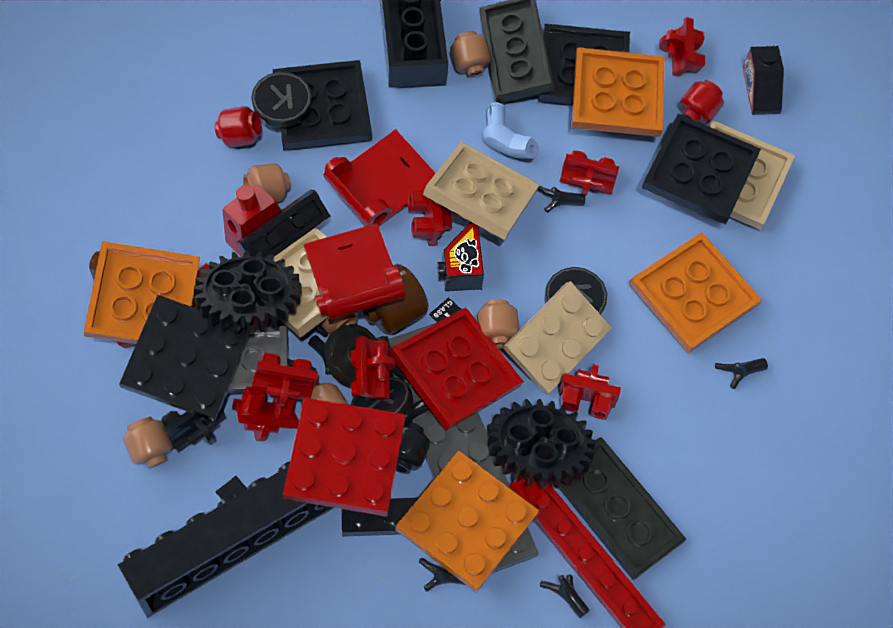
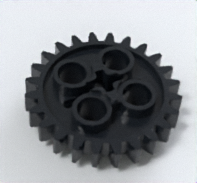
[194,251,302,334]
[487,399,596,489]

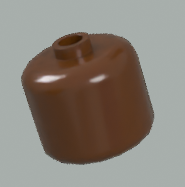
[362,264,429,335]

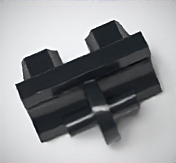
[161,408,227,453]

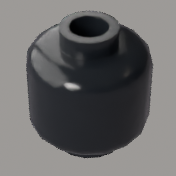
[396,422,430,474]

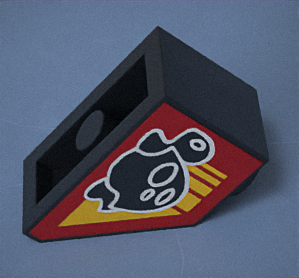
[742,46,784,115]
[437,222,484,292]

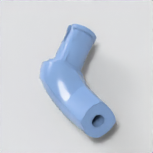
[482,103,539,159]

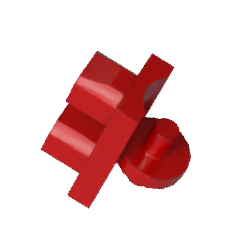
[659,17,705,77]
[560,150,620,196]
[408,190,460,246]
[351,336,396,400]
[251,352,318,407]
[558,363,621,420]
[232,386,299,441]

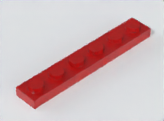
[509,478,666,628]

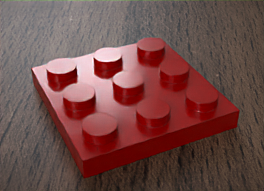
[389,307,524,431]
[283,397,406,516]

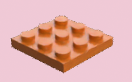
[571,47,665,137]
[629,232,762,354]
[84,241,200,344]
[395,450,539,593]

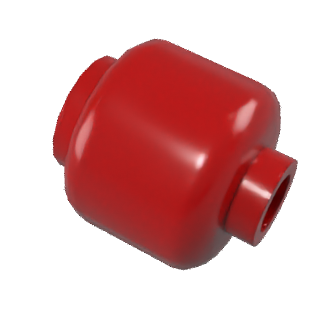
[680,80,724,124]
[214,106,262,147]

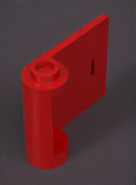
[323,129,436,226]
[303,223,406,320]

